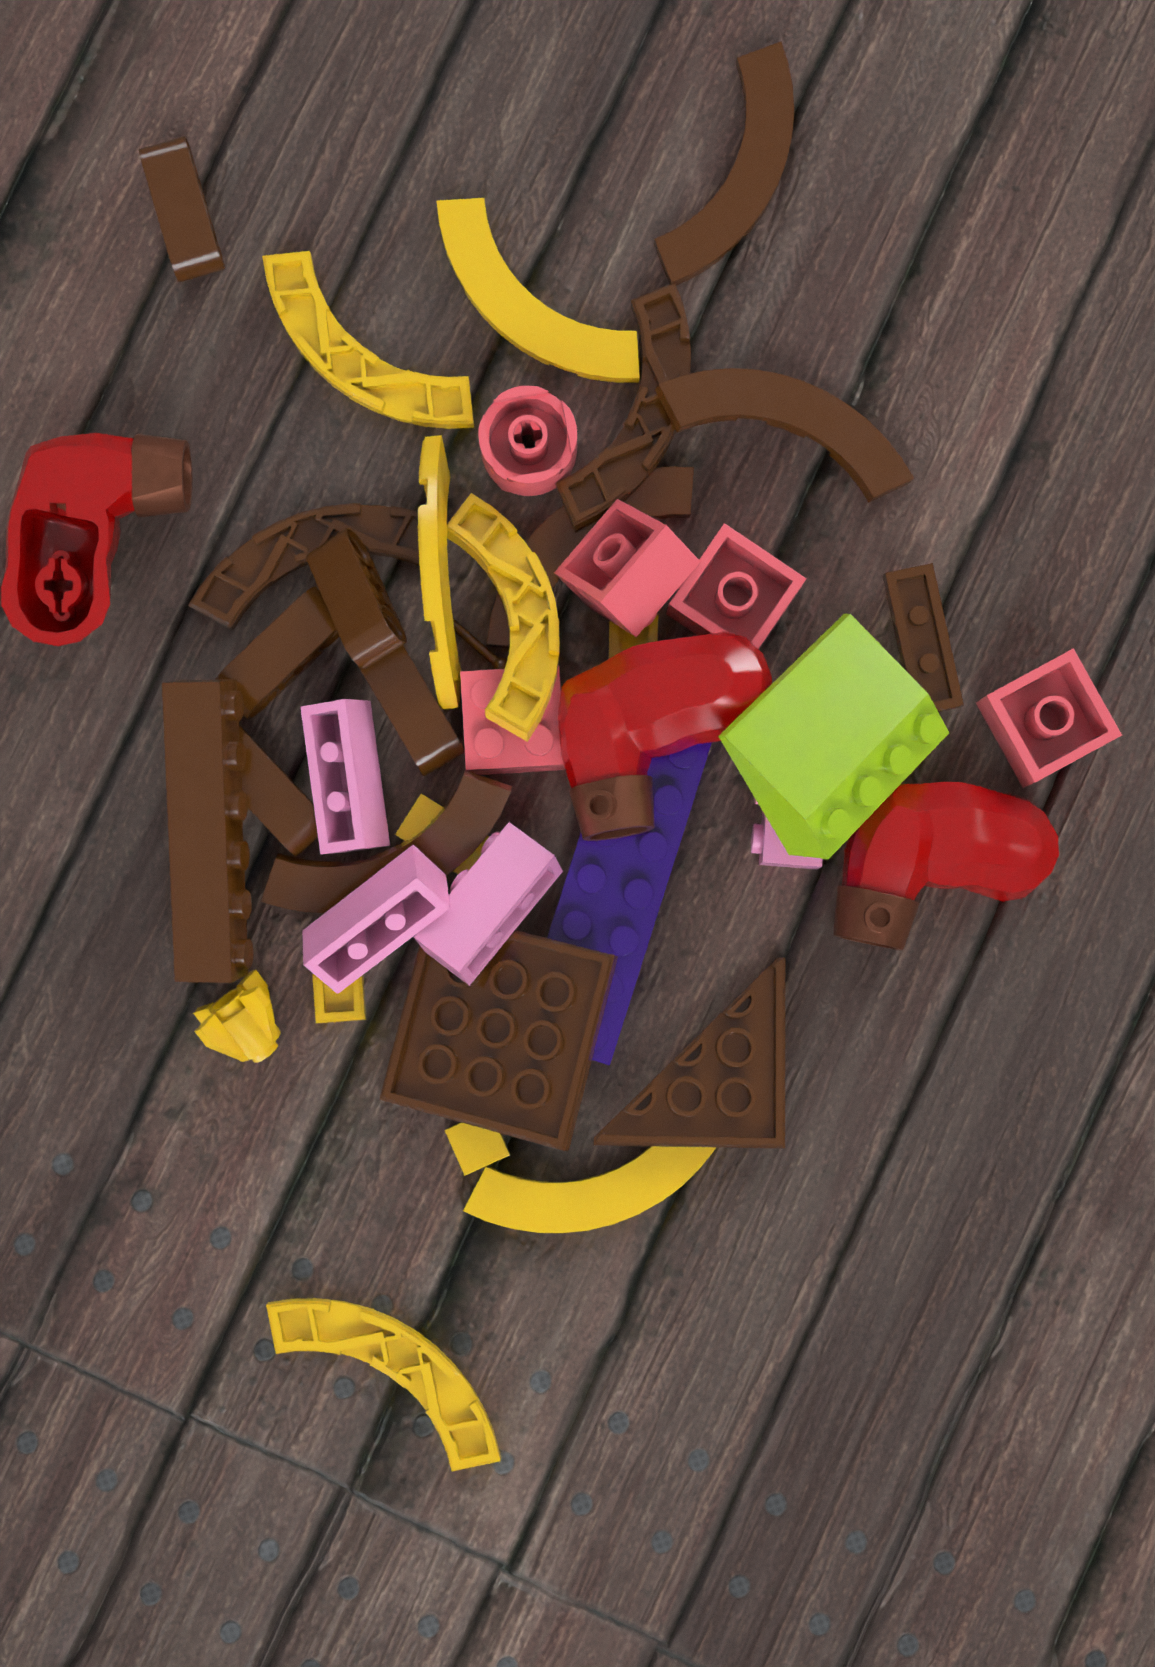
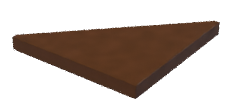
[593,957,785,1149]

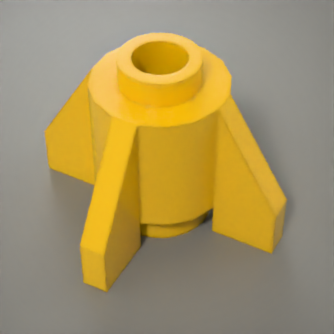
[193,969,281,1063]

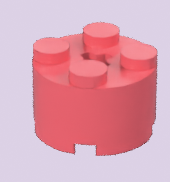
[478,386,577,496]

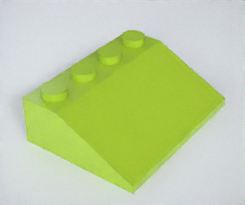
[718,614,949,859]

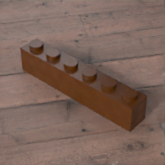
[162,679,254,983]

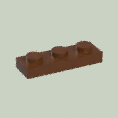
[882,563,964,712]

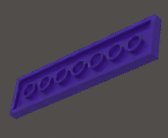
[547,742,712,1066]

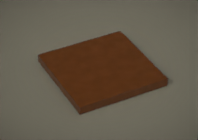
[379,930,618,1151]

